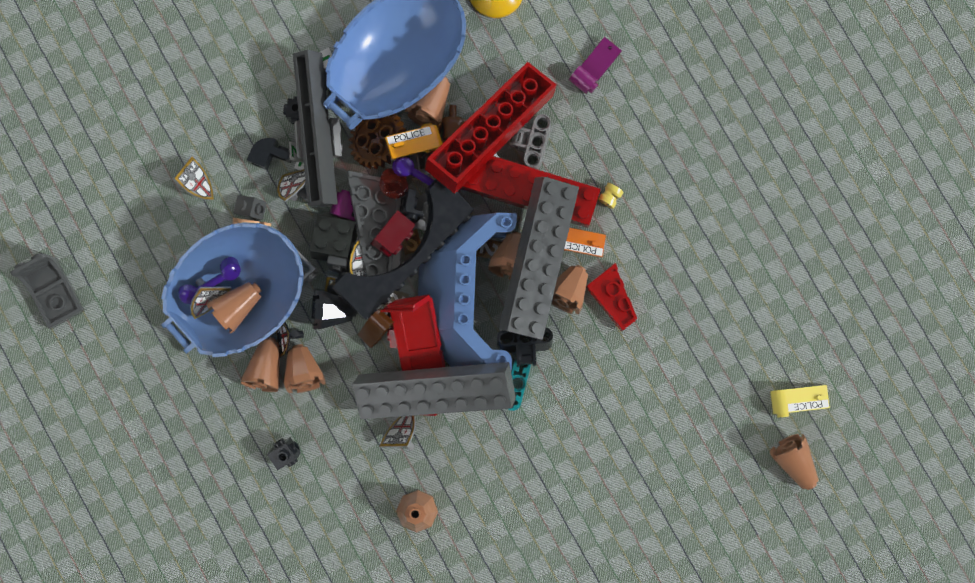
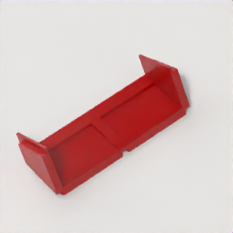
[380,294,446,416]

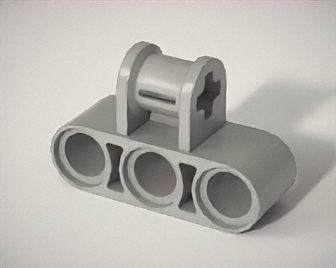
[509,114,552,169]

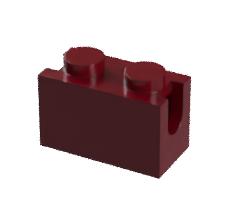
[370,210,415,258]

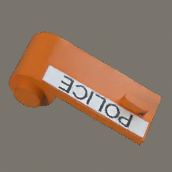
[564,227,606,257]

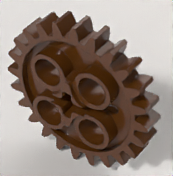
[348,114,406,169]

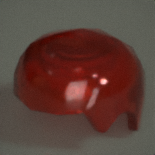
[379,168,409,199]

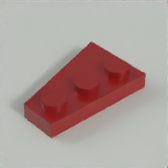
[586,263,637,332]

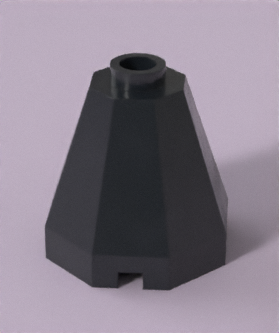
[311,289,357,329]

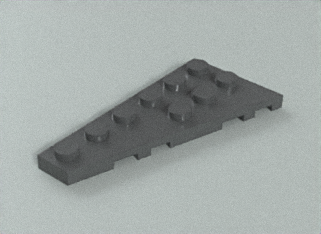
[346,171,403,276]

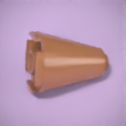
[405,77,450,128]
[206,282,262,333]
[241,337,280,392]
[770,434,819,490]

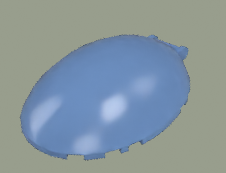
[323,0,466,130]
[161,222,304,357]

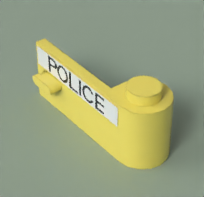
[770,385,830,418]

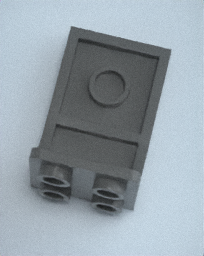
[10,253,85,329]

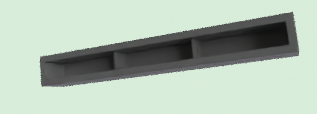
[293,50,338,207]

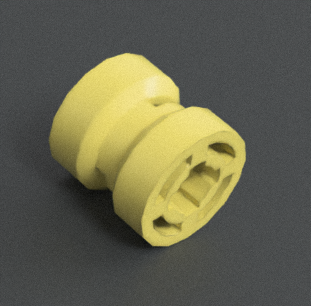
[598,183,624,209]

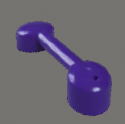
[392,157,434,185]
[178,257,241,304]

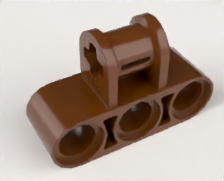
[357,308,394,348]

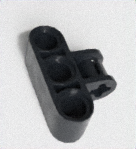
[497,328,553,367]

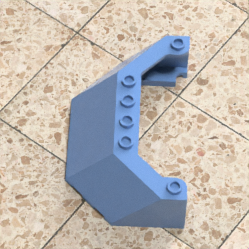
[418,213,517,369]

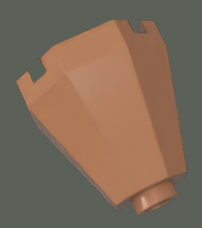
[488,232,521,279]
[551,265,588,314]
[284,344,326,393]
[396,490,438,533]

